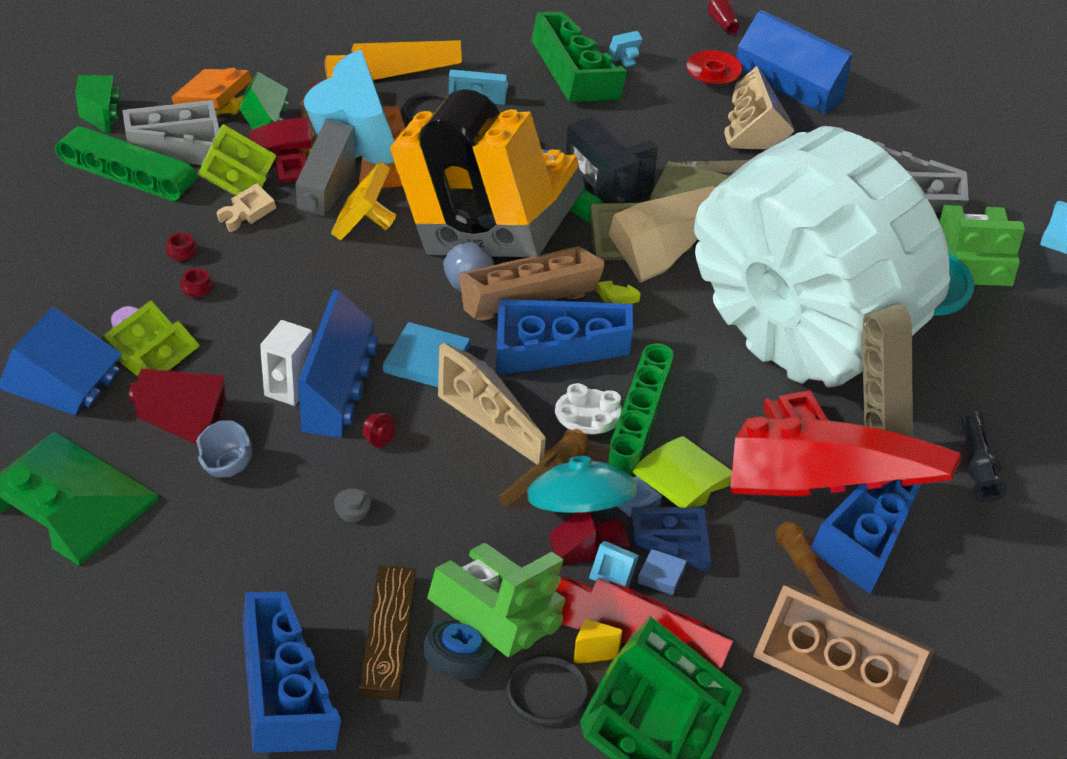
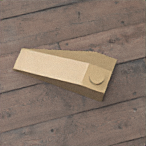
[724,66,795,149]
[608,186,715,283]
[438,343,546,466]

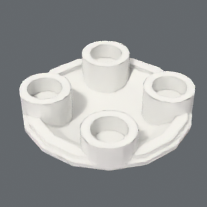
[555,383,623,434]

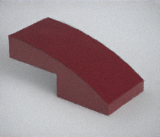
[249,117,311,156]
[273,148,306,183]

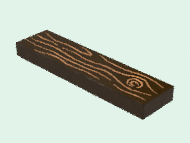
[359,565,416,699]

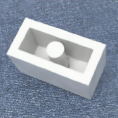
[260,320,313,406]

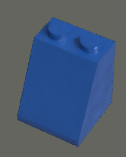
[0,307,121,415]

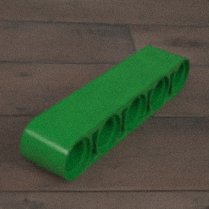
[55,126,197,201]
[608,343,673,478]

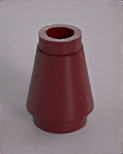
[708,0,740,34]

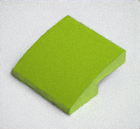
[198,124,276,196]
[101,300,200,376]
[632,436,732,508]

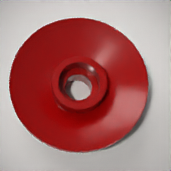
[686,50,742,84]

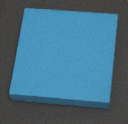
[383,322,470,387]

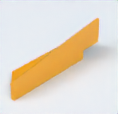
[324,40,462,80]

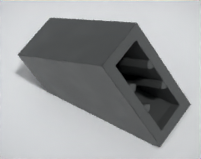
[296,119,356,216]

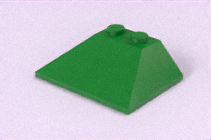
[0,432,159,566]
[580,616,742,759]

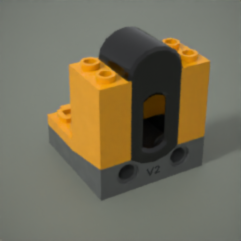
[390,89,585,257]

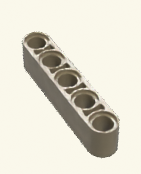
[862,304,913,437]

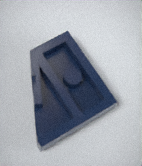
[631,507,711,571]

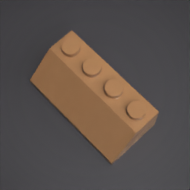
[459,246,605,320]
[753,585,935,725]

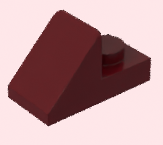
[549,512,630,565]

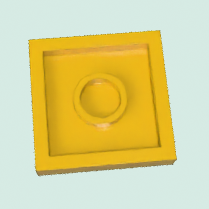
[331,161,397,241]

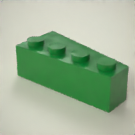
[531,12,627,103]

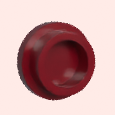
[165,232,198,261]
[180,268,213,298]
[363,413,395,448]

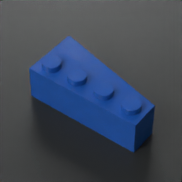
[496,299,633,376]
[810,480,921,594]
[242,592,341,753]

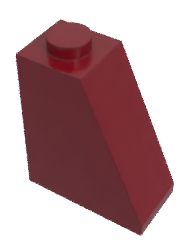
[129,369,227,445]

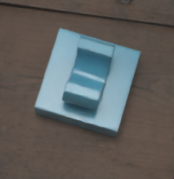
[607,31,642,67]
[589,541,639,588]

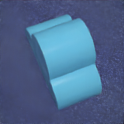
[304,50,395,165]

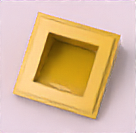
[574,619,622,664]

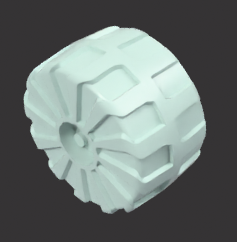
[694,126,950,388]

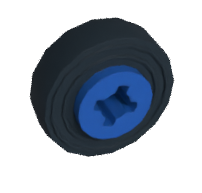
[424,618,495,679]

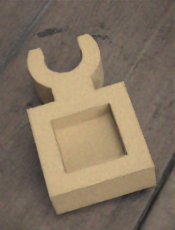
[217,183,276,232]

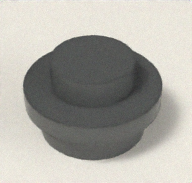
[334,488,371,522]

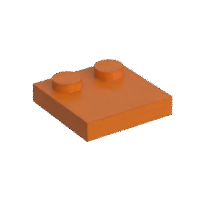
[172,68,252,109]

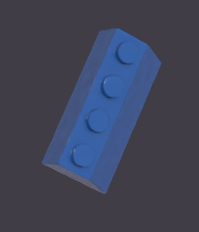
[736,10,853,114]
[298,290,379,438]

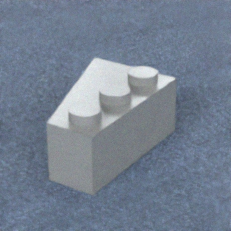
[122,100,219,165]
[875,142,969,213]

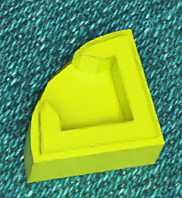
[596,281,640,304]

